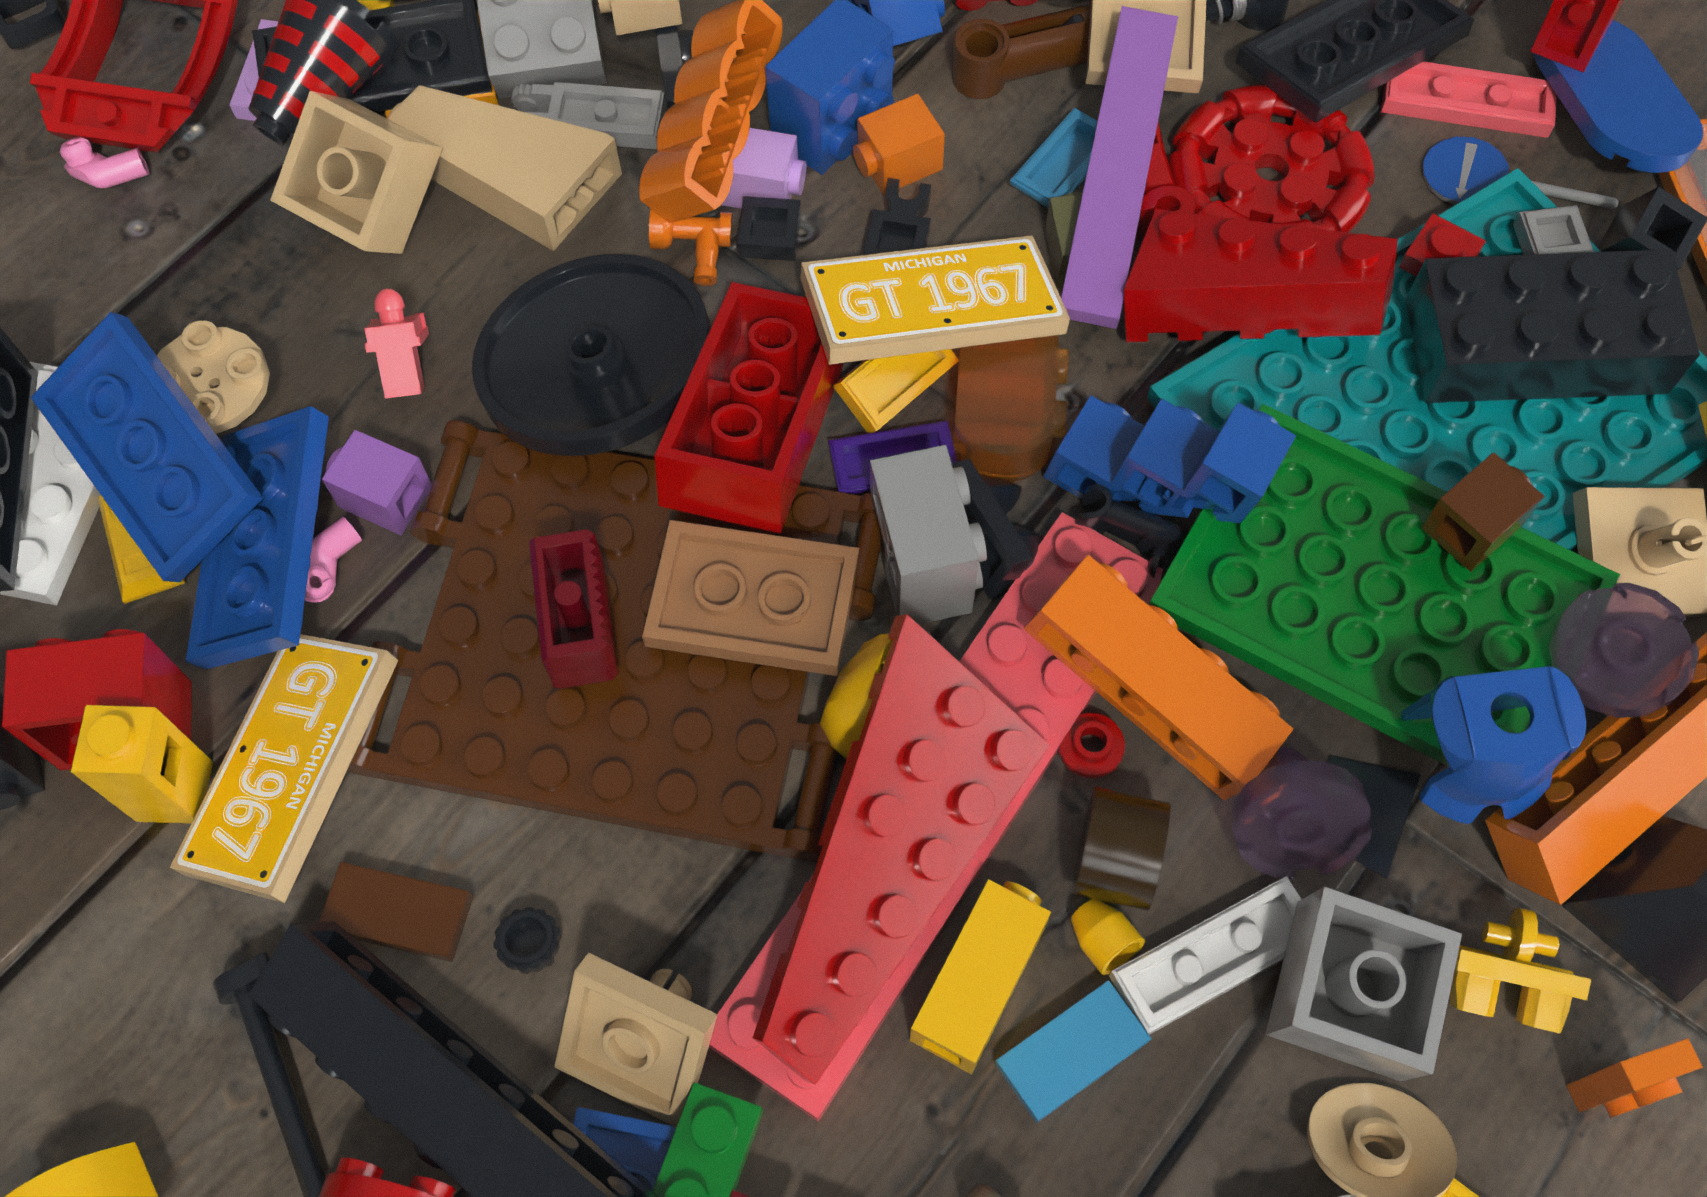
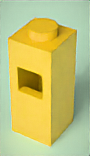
[71,705,213,824]
[910,879,1051,1075]

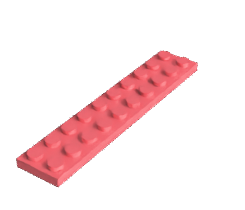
[709,512,1163,1122]

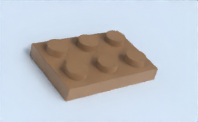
[642,520,860,676]

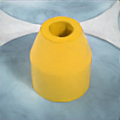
[1071,899,1145,975]

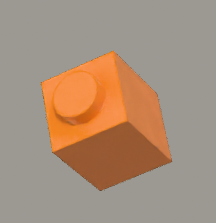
[853,93,945,195]

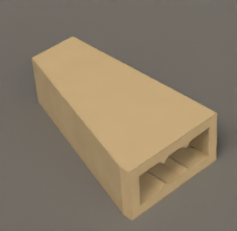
[387,85,622,251]

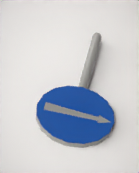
[1422,136,1619,209]

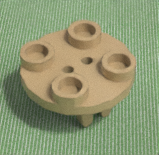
[157,321,270,434]

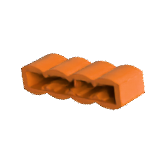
[639,0,783,223]

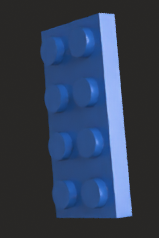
[30,312,263,582]
[185,406,329,670]

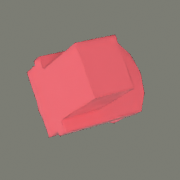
[364,288,429,399]

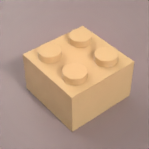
[270,91,443,254]

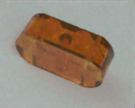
[953,335,1069,482]

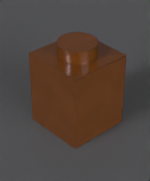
[1422,452,1545,572]

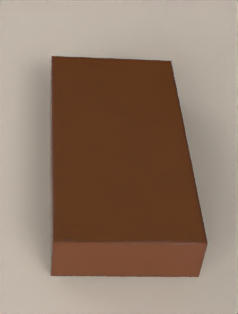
[319,862,473,962]

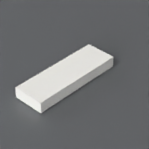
[1109,876,1301,1035]

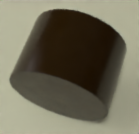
[1072,786,1170,911]

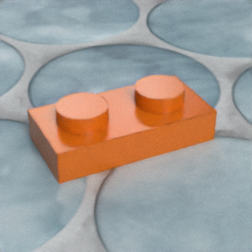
[1566,1038,1703,1118]

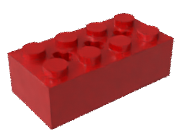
[654,282,844,534]

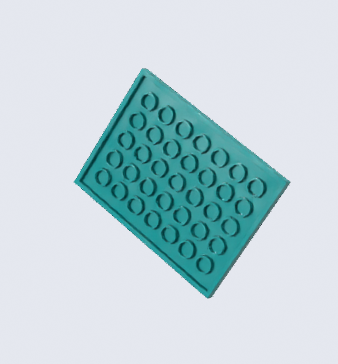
[1147,168,1707,551]

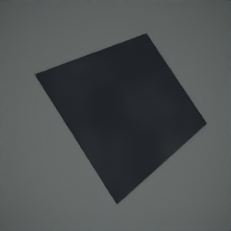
[1304,755,1421,879]

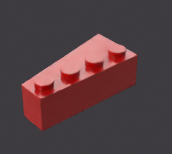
[1124,209,1398,342]

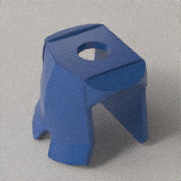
[1401,665,1586,824]

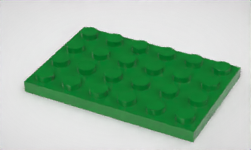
[1149,403,1621,766]

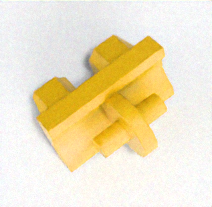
[1449,908,1591,1033]

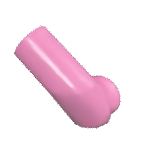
[305,516,362,603]

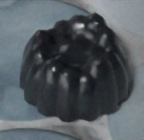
[493,907,560,974]

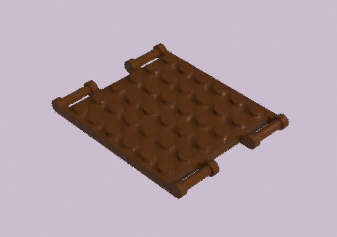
[347,420,883,861]

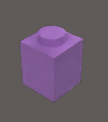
[322,430,432,535]

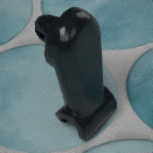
[1075,484,1189,580]

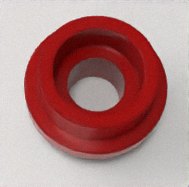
[1058,713,1125,778]

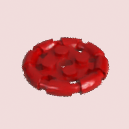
[1168,85,1375,233]

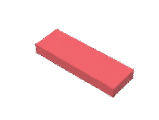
[1381,61,1557,138]

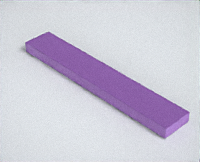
[1061,6,1178,329]

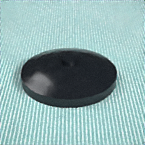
[472,254,711,456]

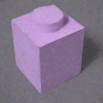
[722,128,806,209]

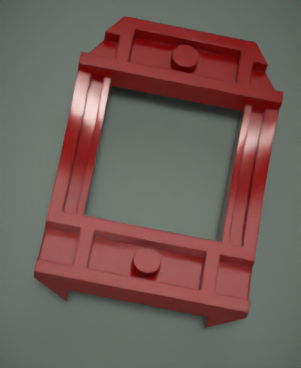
[30,0,238,153]

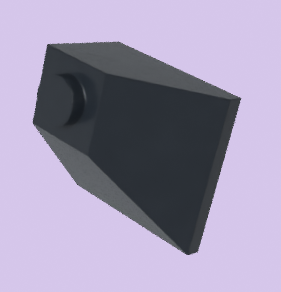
[1562,816,1707,1003]

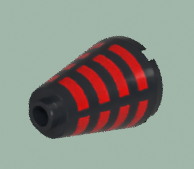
[248,0,399,145]

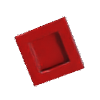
[1399,213,1486,277]

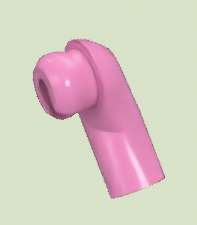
[60,137,149,189]

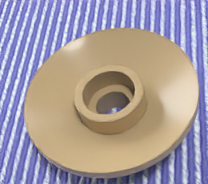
[1307,1083,1457,1197]

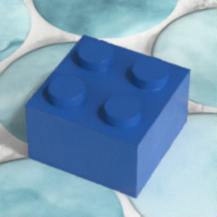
[765,0,895,175]

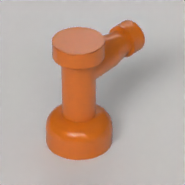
[649,209,732,286]

